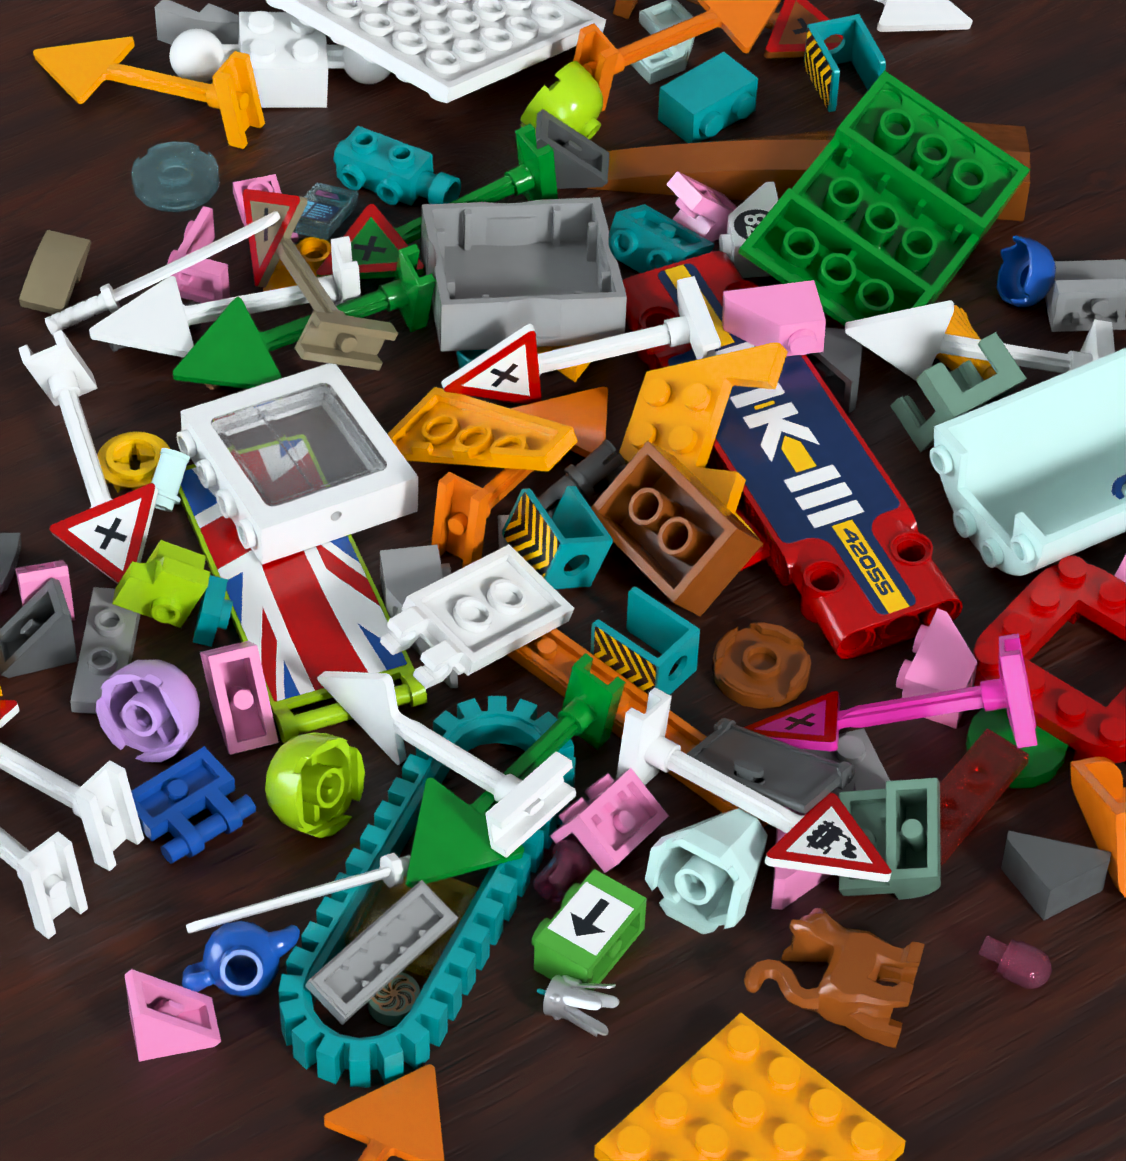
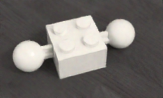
[169,11,391,108]

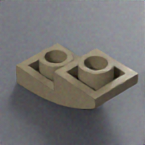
[19,230,91,314]

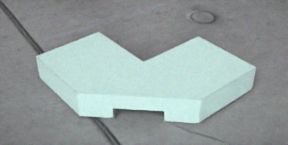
[631,0,695,84]

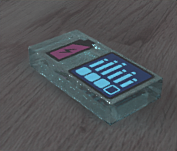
[293,182,358,240]

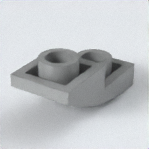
[155,0,239,45]

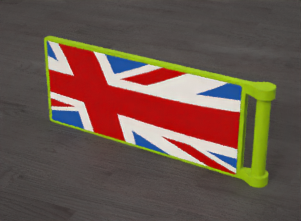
[178,436,427,743]

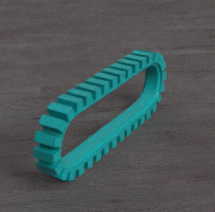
[279,696,576,1087]

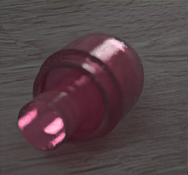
[978,935,1052,989]

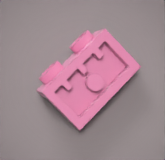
[549,768,669,873]

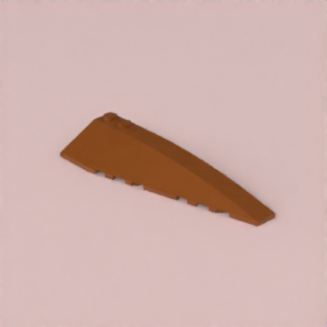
[587,122,1030,221]

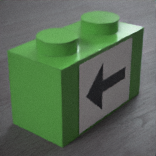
[531,869,647,991]

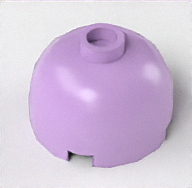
[96,660,200,762]

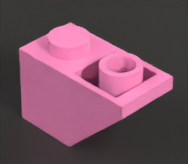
[896,608,977,729]

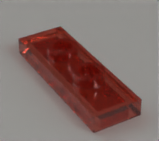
[940,728,1029,866]

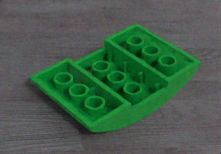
[738,70,1031,326]

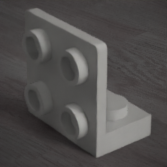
[1044,259,1126,332]

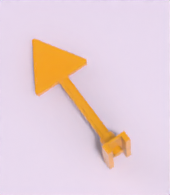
[33,37,265,149]

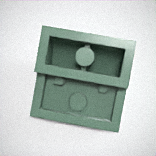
[839,778,941,900]

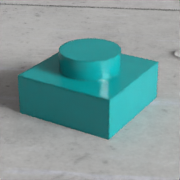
[193,575,233,647]

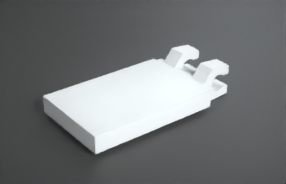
[380,545,575,689]

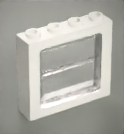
[177,363,418,564]

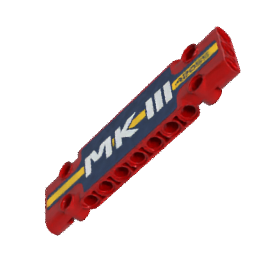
[622,251,963,659]

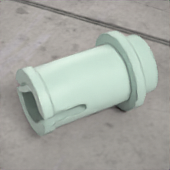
[151,448,190,512]

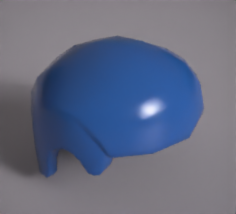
[996,235,1056,307]

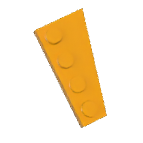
[387,387,578,471]

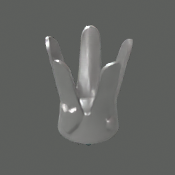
[537,975,620,1037]

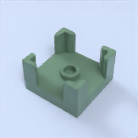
[890,332,1027,452]

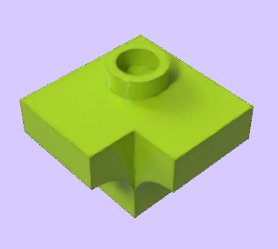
[112,540,210,628]

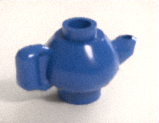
[182,921,300,997]

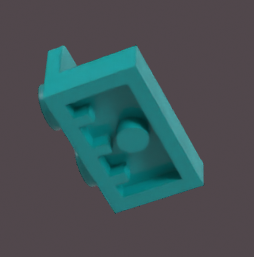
[609,204,715,273]

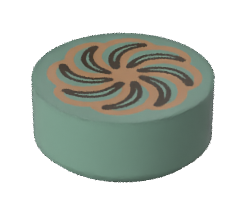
[367,972,420,1026]

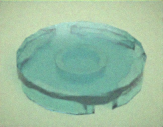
[131,141,220,212]

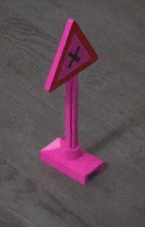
[743,633,1038,752]

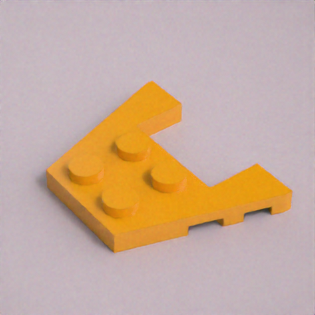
[619,342,788,515]

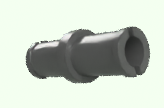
[537,439,625,519]

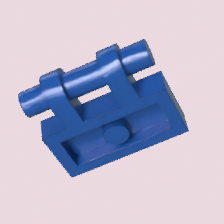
[131,746,256,864]

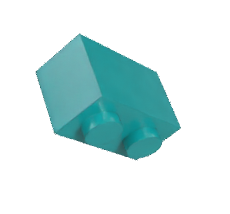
[658,52,758,143]

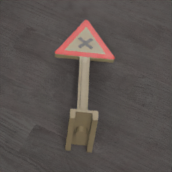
[243,189,398,371]

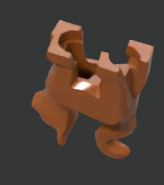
[744,908,925,1049]

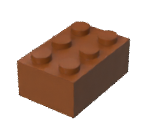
[591,441,764,616]

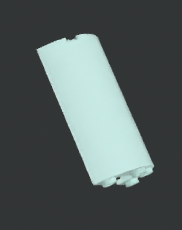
[930,348,1126,576]

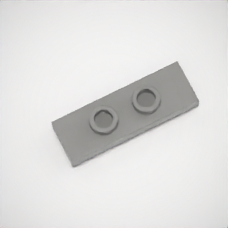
[70,587,141,714]
[305,880,458,1025]

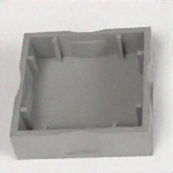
[421,197,627,351]

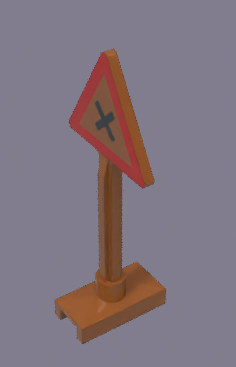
[613,0,843,58]

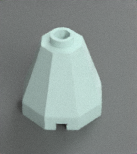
[645,808,768,934]

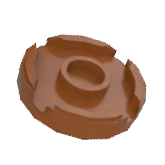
[712,622,811,709]

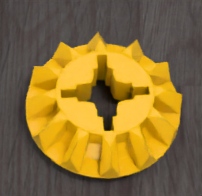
[97,432,170,492]

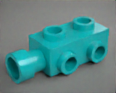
[333,126,461,206]

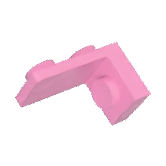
[167,206,230,303]

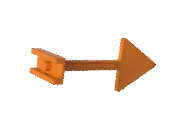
[573,0,781,112]
[431,386,608,568]
[324,1064,444,1161]

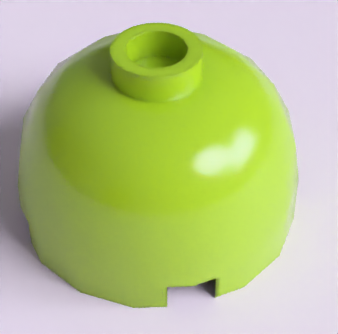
[520,61,603,140]
[265,732,365,838]

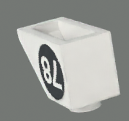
[719,182,778,278]

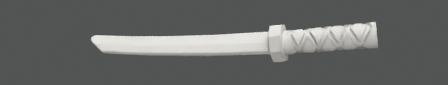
[45,211,281,335]
[186,853,411,934]

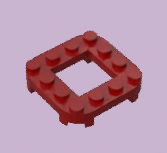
[973,556,1126,764]

